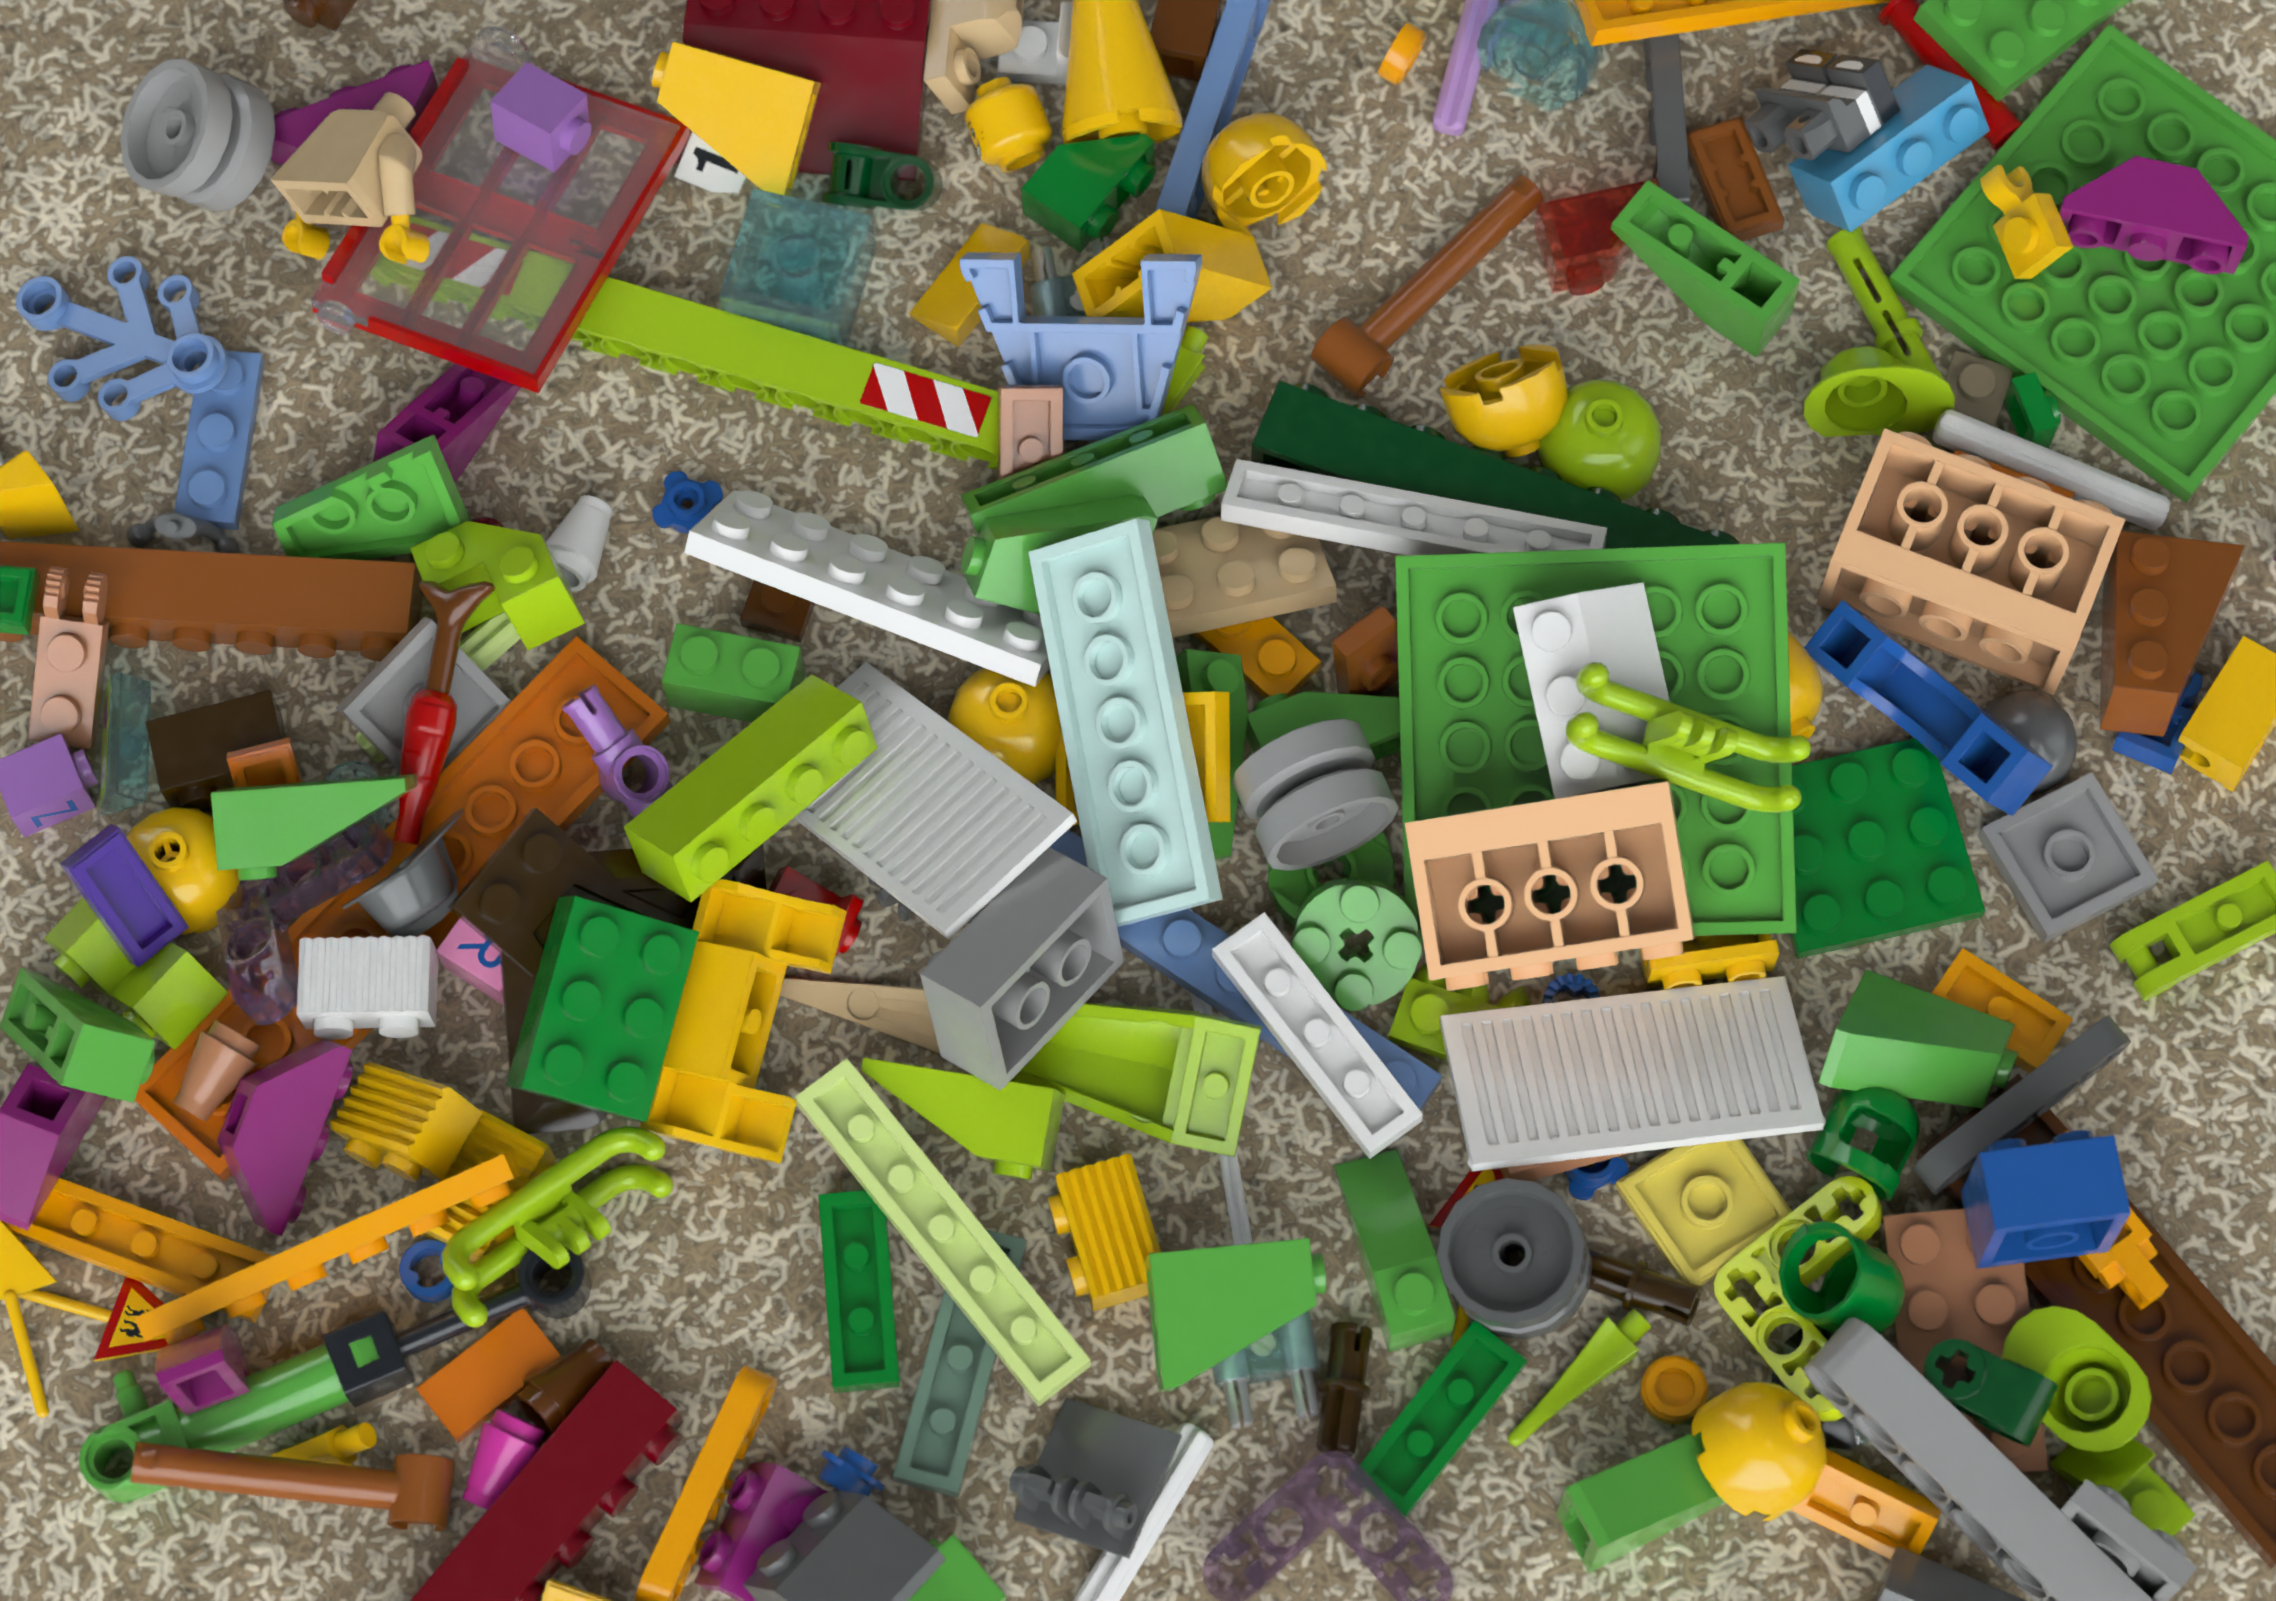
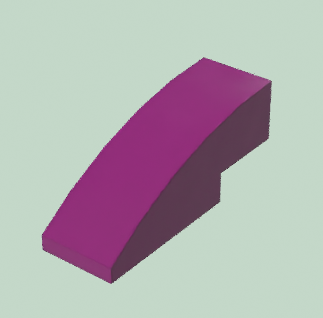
[155,1324,251,1416]

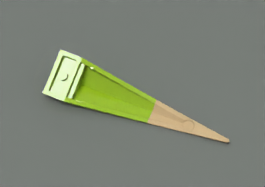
[780,977,1262,1157]

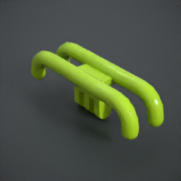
[1565,662,1811,813]
[442,1126,674,1328]

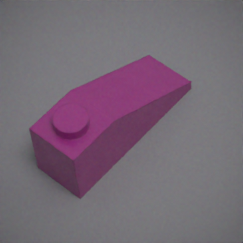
[373,364,521,484]

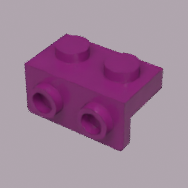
[695,1462,828,1601]

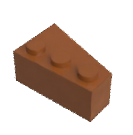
[2100,531,2245,737]

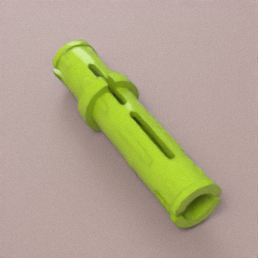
[1826,226,1945,380]

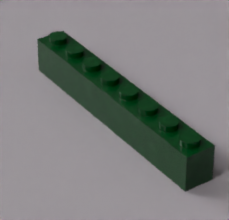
[1251,380,1740,549]

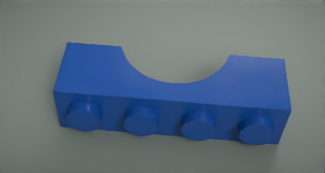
[1804,600,2053,816]

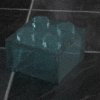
[719,188,877,347]

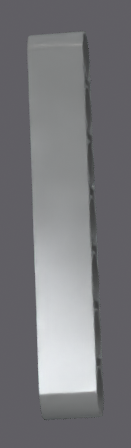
[1804,1318,2153,1601]

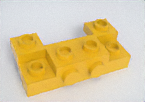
[639,879,847,1164]

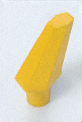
[269,1422,377,1465]

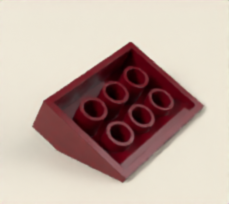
[675,0,932,182]

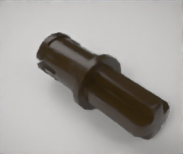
[1589,1249,1702,1327]
[1316,1322,1373,1458]

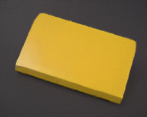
[909,223,1031,348]
[0,450,79,540]

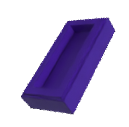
[60,824,189,967]

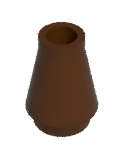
[516,1338,614,1436]

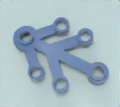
[16,256,229,421]

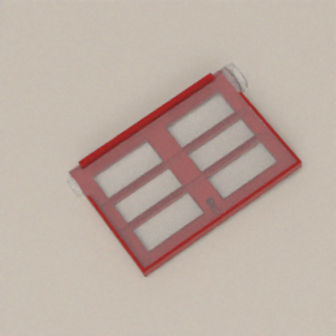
[311,26,690,394]

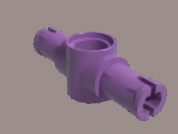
[561,684,673,818]

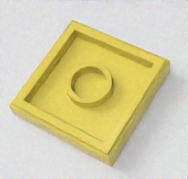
[1615,1139,1792,1286]

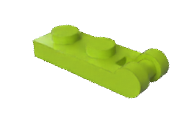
[2109,861,2276,1001]

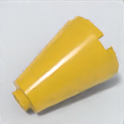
[1061,0,1183,144]

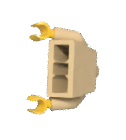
[271,92,430,265]

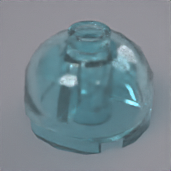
[1477,0,1603,111]

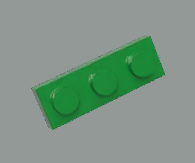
[818,1190,900,1393]
[1351,1320,1528,1521]

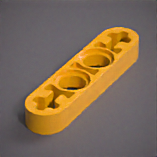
[635,1365,777,1601]

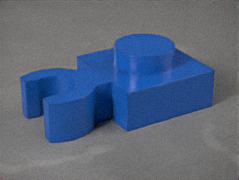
[2111,672,2203,774]

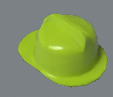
[1803,346,1955,437]
[2002,1306,2152,1453]

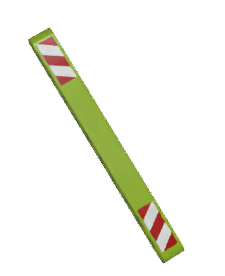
[370,219,999,469]

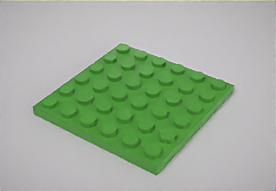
[1889,24,2276,503]
[1395,543,1797,943]

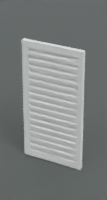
[794,662,1077,940]
[1439,976,1826,1171]

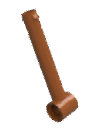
[1311,175,1543,399]
[130,1442,455,1532]

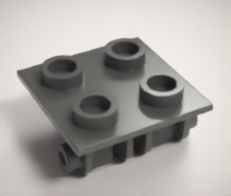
[1009,1398,1182,1559]

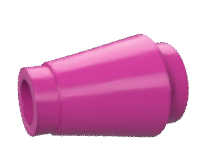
[462,1409,545,1510]

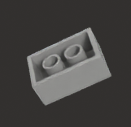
[920,847,1124,1091]

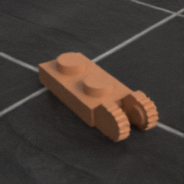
[28,566,109,749]

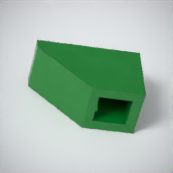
[1021,134,1156,253]

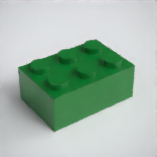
[506,896,699,1122]

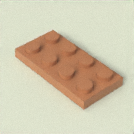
[1882,1208,2048,1474]

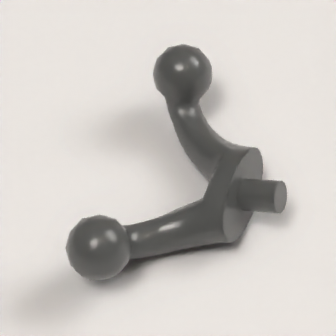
[127,512,240,554]

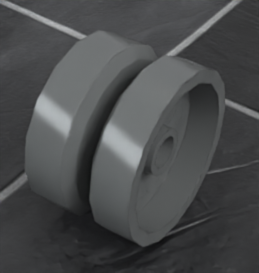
[1437,1178,1593,1340]

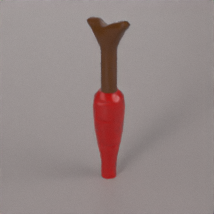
[393,581,496,845]

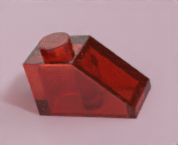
[1534,178,1660,296]

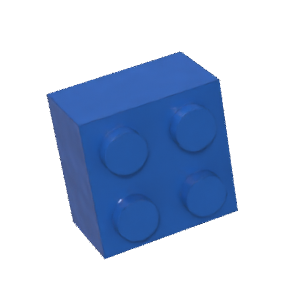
[1961,1130,2131,1269]

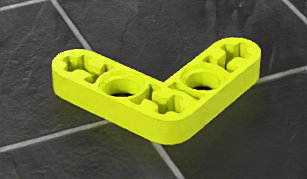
[1714,1176,1883,1422]

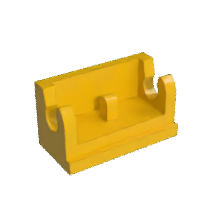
[2178,636,2276,792]

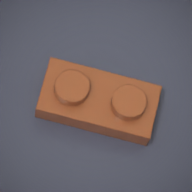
[998,385,1063,480]

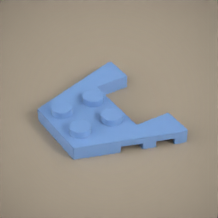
[960,252,1203,441]

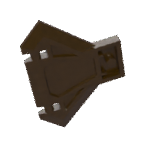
[448,808,767,1134]

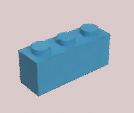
[1788,64,1990,232]

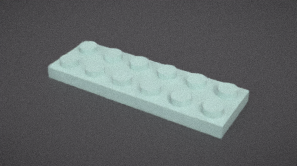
[1028,518,1223,927]

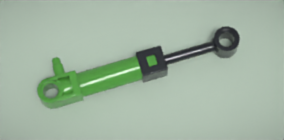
[79,1243,592,1503]

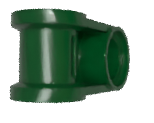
[821,141,943,212]
[1923,1338,2059,1447]

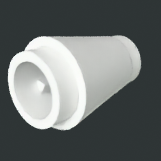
[546,495,613,591]

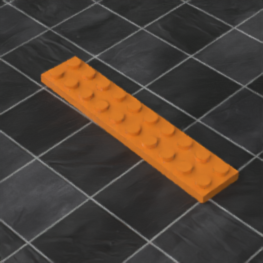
[134,636,671,1182]

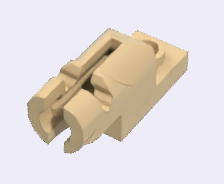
[924,0,1025,114]

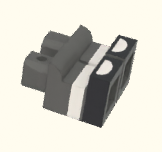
[1745,49,1900,160]

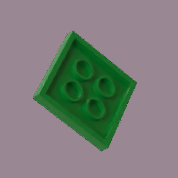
[1789,738,1985,959]

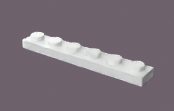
[1221,459,1607,556]

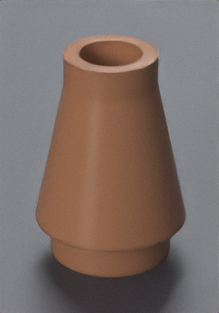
[172,1019,261,1122]

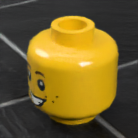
[964,77,1053,173]

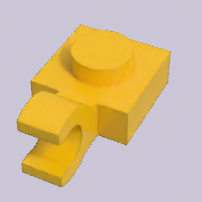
[1980,165,2073,279]

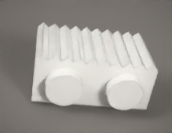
[297,935,439,1040]

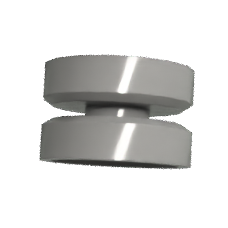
[120,59,275,211]
[1232,719,1399,871]

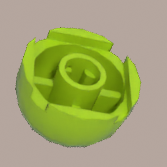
[1538,379,1661,501]

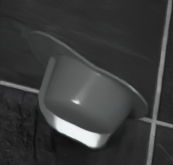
[342,808,464,937]

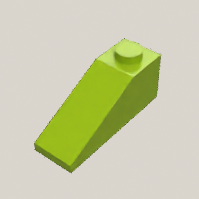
[861,1057,1065,1180]

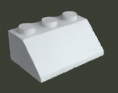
[1513,583,1670,799]

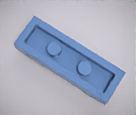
[174,351,265,530]

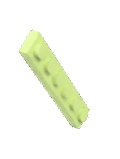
[795,1058,1091,1407]

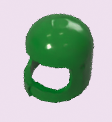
[1806,1087,1920,1201]
[1779,1221,1905,1334]

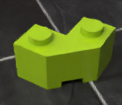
[410,521,585,651]
[43,897,229,1050]

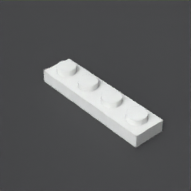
[1212,912,1423,1159]

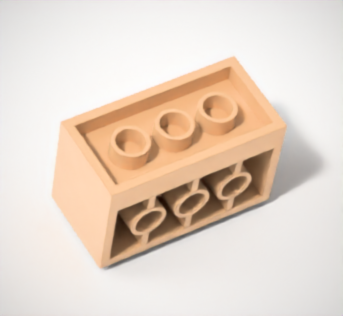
[1816,428,2126,695]
[1405,781,1695,991]

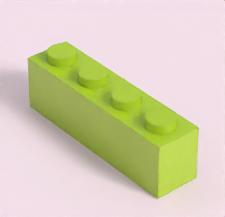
[624,674,878,902]

